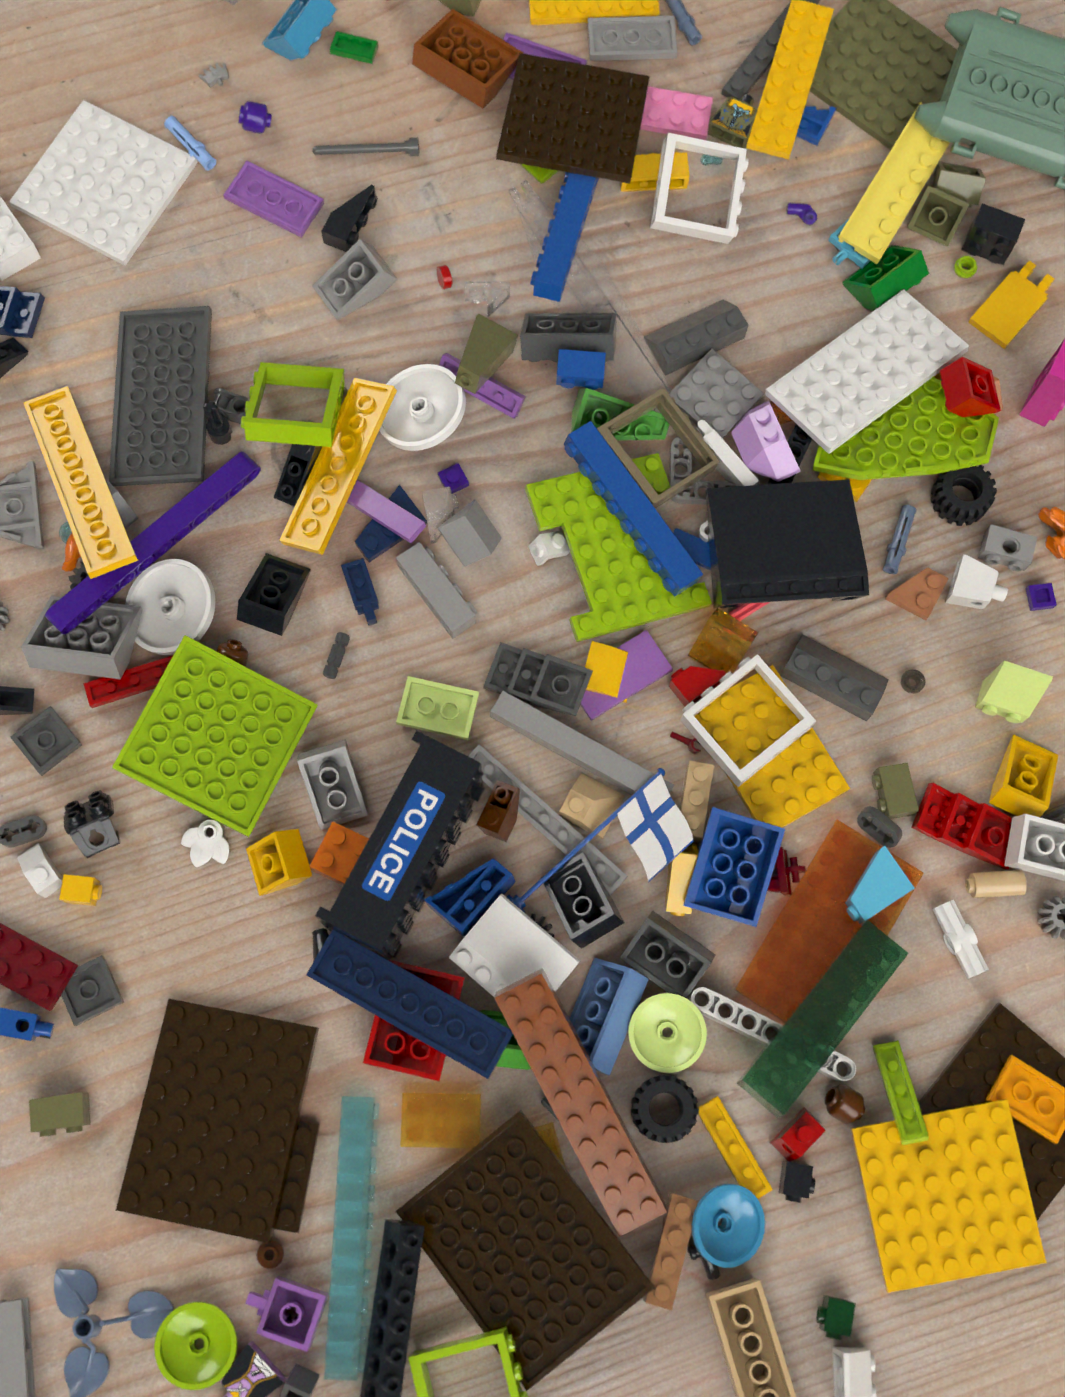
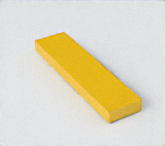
[697,1096,773,1199]

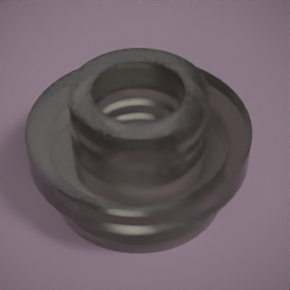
[901,669,926,694]

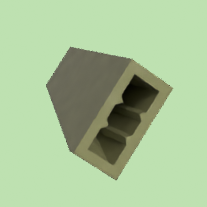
[455,314,518,394]

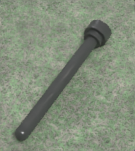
[312,137,419,156]

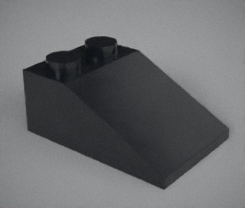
[236,553,311,636]
[541,852,624,949]

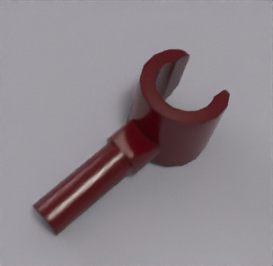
[670,731,701,754]

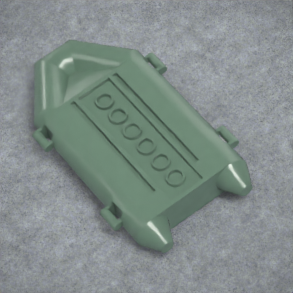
[915,7,1065,190]

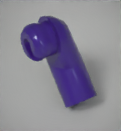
[787,203,817,225]

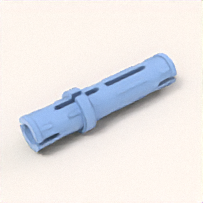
[164,116,216,171]

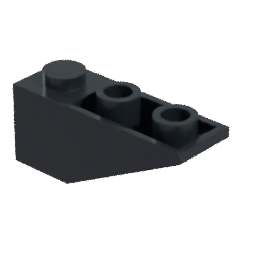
[321,185,378,252]
[274,444,322,507]

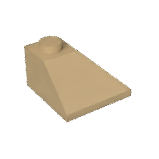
[559,773,625,839]

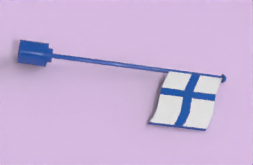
[506,768,694,913]

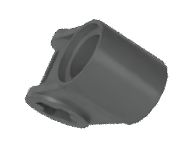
[213,388,249,425]

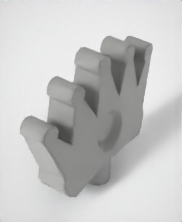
[199,63,229,87]

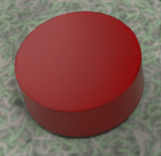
[437,265,452,290]

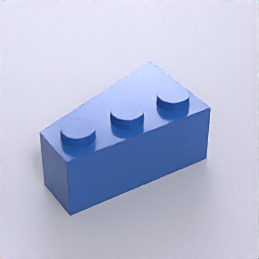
[424,858,516,937]

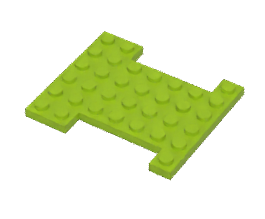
[525,453,712,642]

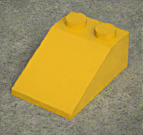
[989,735,1058,817]

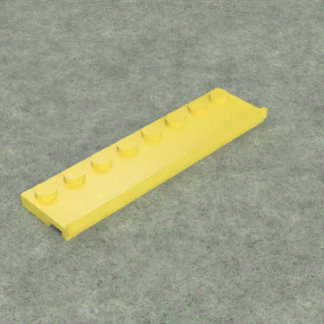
[838,102,950,264]

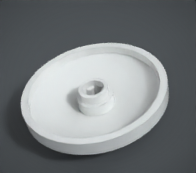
[379,364,466,451]
[125,559,216,655]

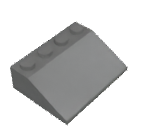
[21,596,142,679]

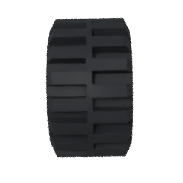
[930,465,997,526]
[631,1075,699,1143]

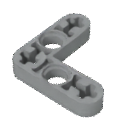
[669,437,736,505]

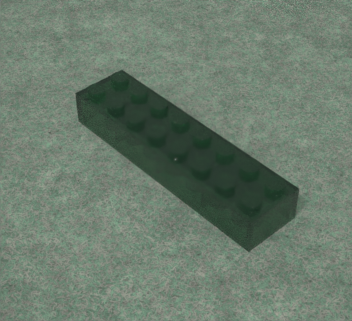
[737,920,909,1118]

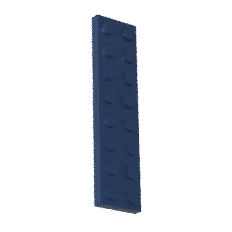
[306,929,513,1080]

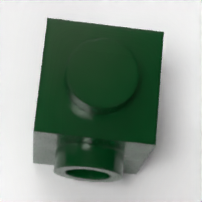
[816,1295,856,1340]

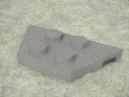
[0,461,44,549]

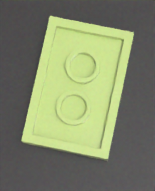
[396,676,479,740]

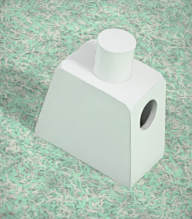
[945,554,1008,609]

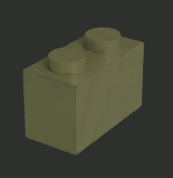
[872,763,919,819]
[29,1092,91,1137]

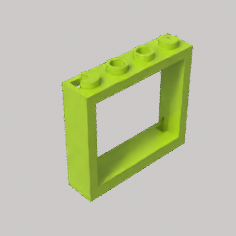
[241,362,345,447]
[408,1327,528,1397]

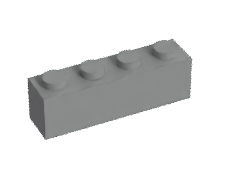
[396,542,477,639]

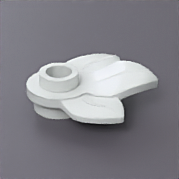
[181,819,230,867]

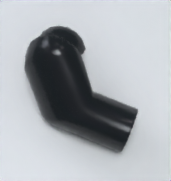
[687,1244,720,1280]

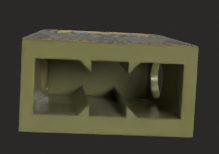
[707,94,757,149]

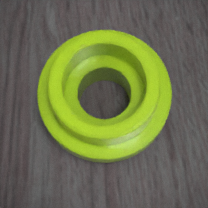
[954,256,977,279]

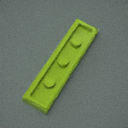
[873,1040,929,1145]

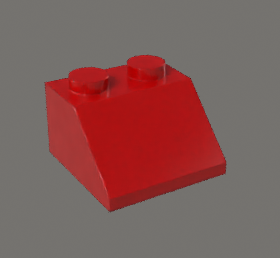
[940,357,1001,417]

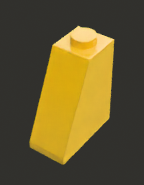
[665,842,698,916]

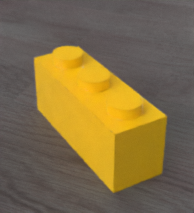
[620,152,689,192]

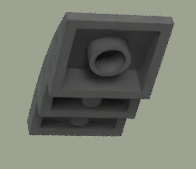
[483,642,593,716]

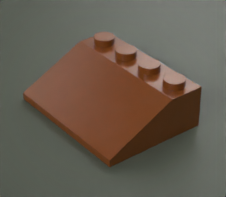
[412,9,523,109]

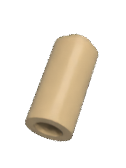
[965,870,1026,898]

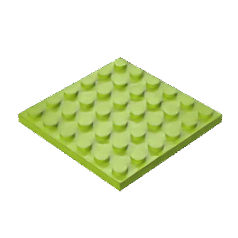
[112,635,318,837]

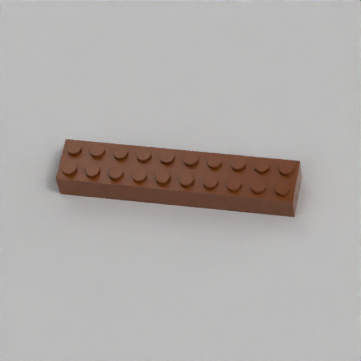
[494,968,667,1237]

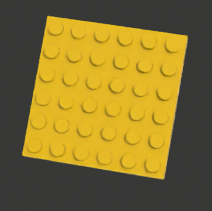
[850,1099,1046,1293]

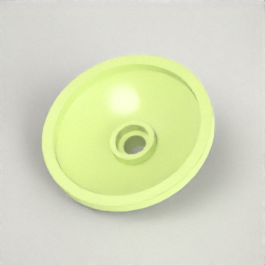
[629,993,707,1073]

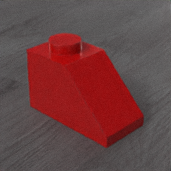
[669,666,727,706]

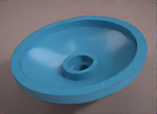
[692,1184,765,1268]

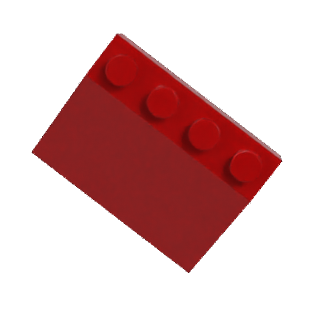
[363,960,465,1082]

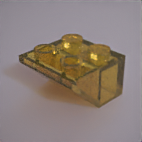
[688,608,758,674]

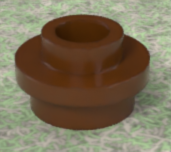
[257,1240,284,1269]

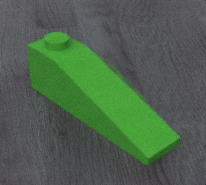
[571,388,670,440]

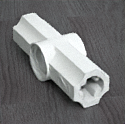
[932,900,989,979]

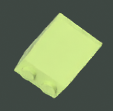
[975,660,1053,723]

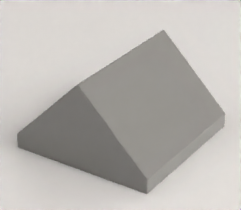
[438,499,502,566]

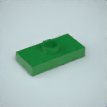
[330,31,378,64]

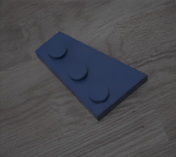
[355,485,427,562]

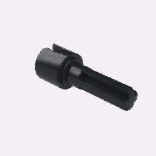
[203,400,233,445]

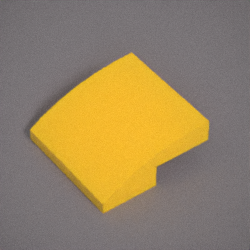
[585,641,628,703]

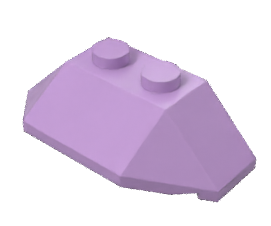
[731,401,801,482]

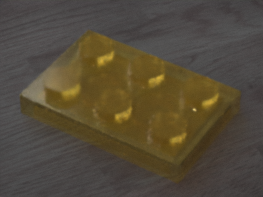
[400,1093,481,1148]

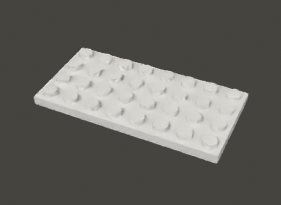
[765,290,969,454]

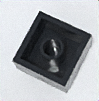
[961,203,1025,266]

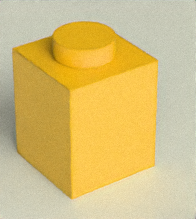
[59,874,102,906]

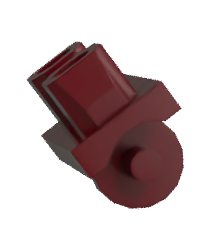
[767,847,806,896]

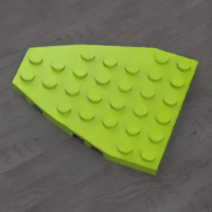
[813,377,999,480]

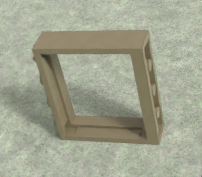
[597,388,720,509]

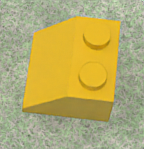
[246,829,312,896]

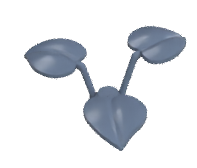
[54,1269,173,1397]

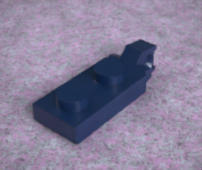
[341,558,379,626]

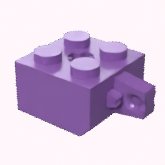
[245,1276,329,1352]

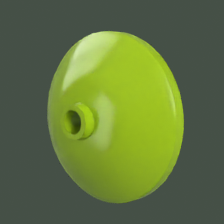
[154,1302,237,1390]

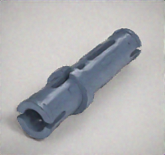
[666,0,702,45]
[883,505,917,574]

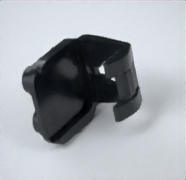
[64,790,121,858]

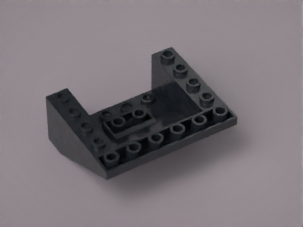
[706,479,869,609]

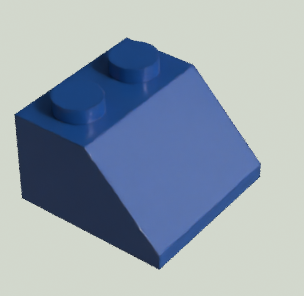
[556,349,606,390]

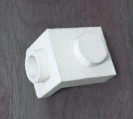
[529,530,570,566]

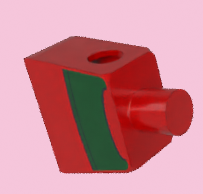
[770,1107,826,1162]

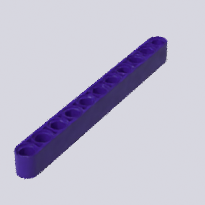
[45,451,261,634]

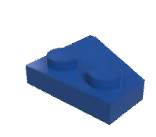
[796,106,836,146]

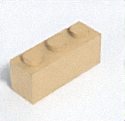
[679,761,714,843]

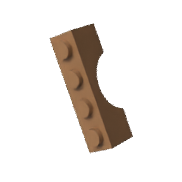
[643,1192,698,1311]

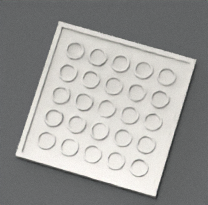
[9,100,198,266]

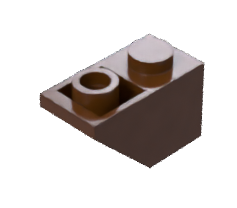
[476,780,520,842]

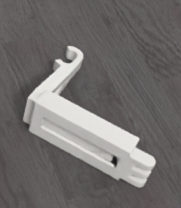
[696,420,759,542]

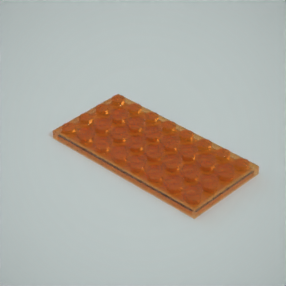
[734,820,924,1045]

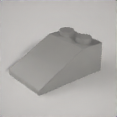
[313,239,397,320]
[297,739,368,830]

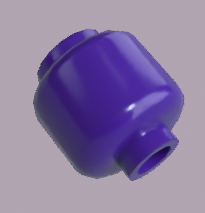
[238,101,272,134]

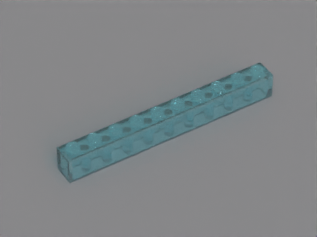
[324,1096,380,1381]

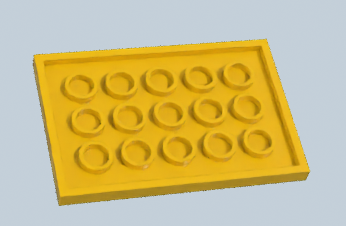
[694,665,850,828]

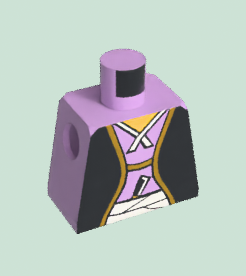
[221,1341,287,1397]

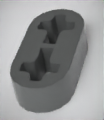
[857,806,902,848]
[0,815,47,848]

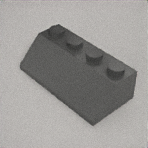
[643,300,749,376]
[520,313,617,362]
[780,634,889,722]

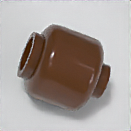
[216,639,248,667]
[824,1084,865,1124]

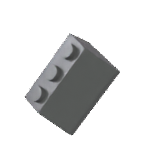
[620,911,715,998]

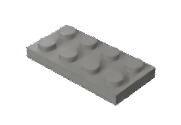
[588,16,677,61]

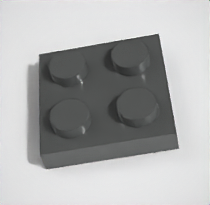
[10,706,82,776]
[61,955,124,1026]

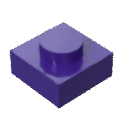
[438,463,469,496]
[1026,583,1057,611]

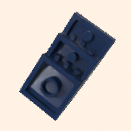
[0,286,45,338]

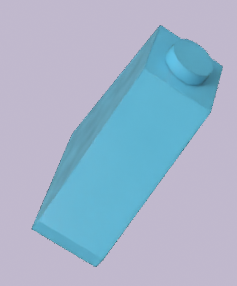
[845,846,915,924]

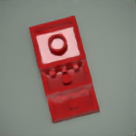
[911,782,1012,870]

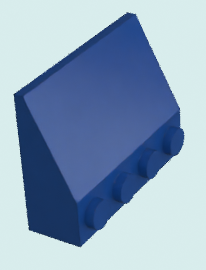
[683,807,785,927]

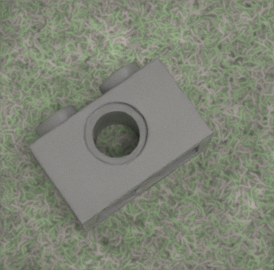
[978,524,1037,571]

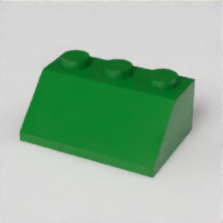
[842,245,929,311]

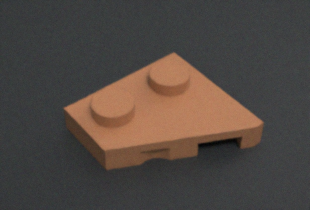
[885,567,949,621]

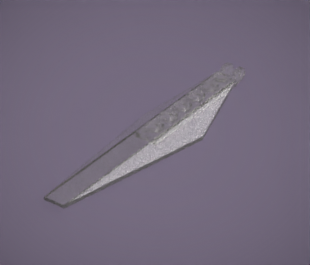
[509,180,672,413]

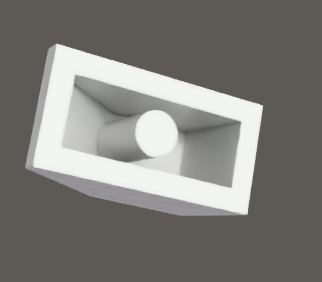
[17,843,63,898]

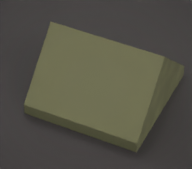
[907,185,970,247]

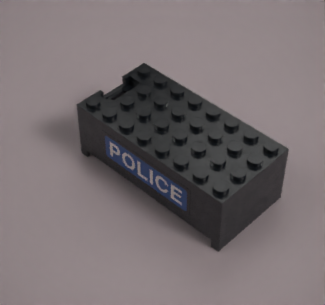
[315,730,484,961]

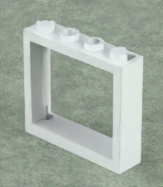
[650,133,749,244]
[680,654,816,787]

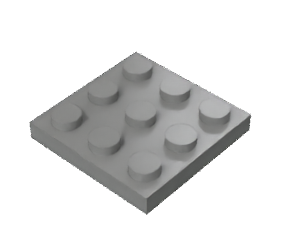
[669,349,764,439]

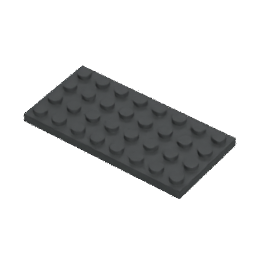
[109,306,212,486]

